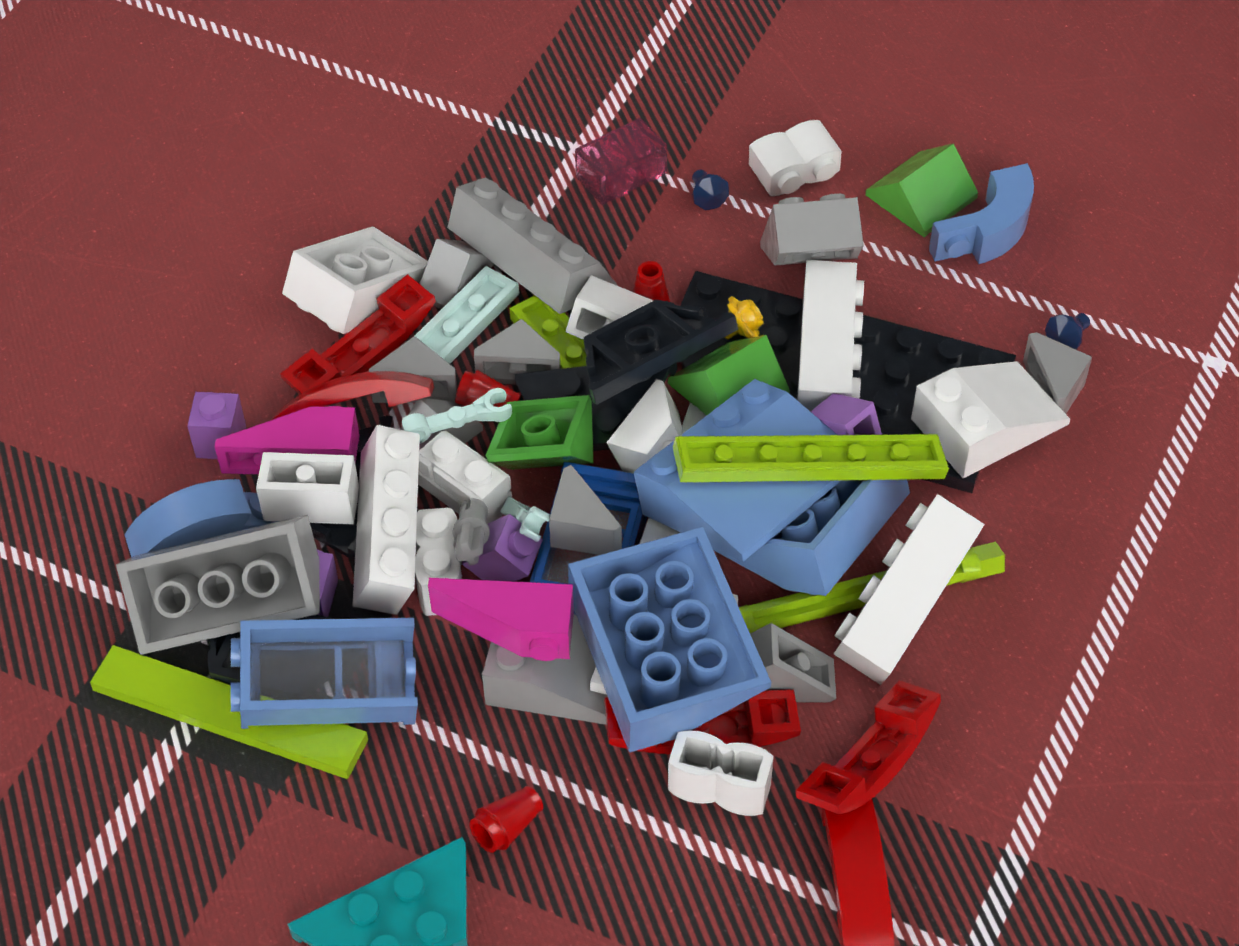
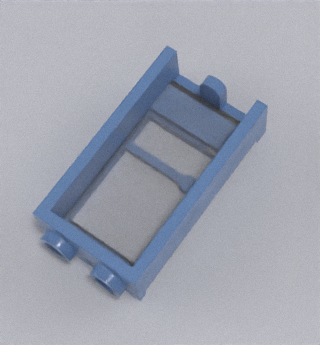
[231,618,418,729]

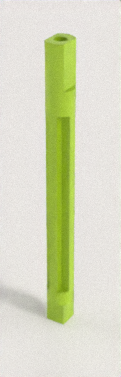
[739,542,1005,634]

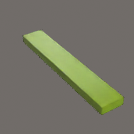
[673,434,949,483]
[90,645,368,779]

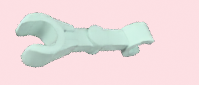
[402,388,512,444]
[500,496,551,542]

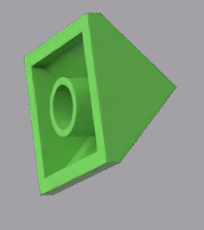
[865,143,978,237]
[667,335,790,415]
[486,395,593,470]

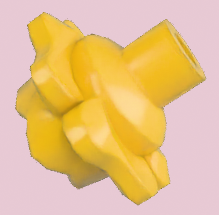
[725,296,764,339]

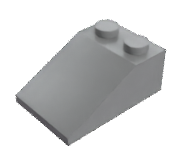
[482,614,608,725]

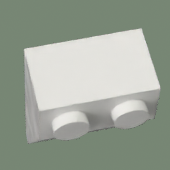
[282,226,428,334]
[911,361,1070,478]

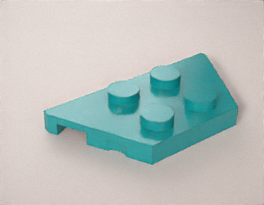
[287,837,468,946]

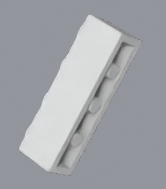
[797,260,864,411]
[353,425,420,615]
[834,494,985,685]

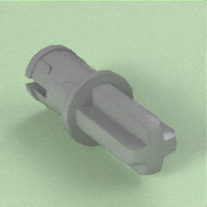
[453,498,490,566]

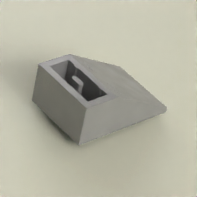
[760,194,864,265]

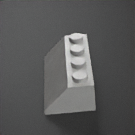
[447,177,618,314]
[116,515,320,655]

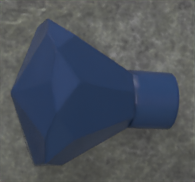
[692,169,729,210]
[1045,313,1090,350]

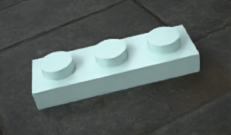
[415,266,519,364]

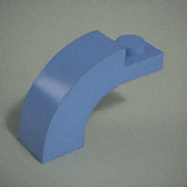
[929,163,1034,264]
[124,479,279,557]

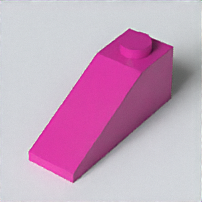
[215,406,359,474]
[428,578,574,661]

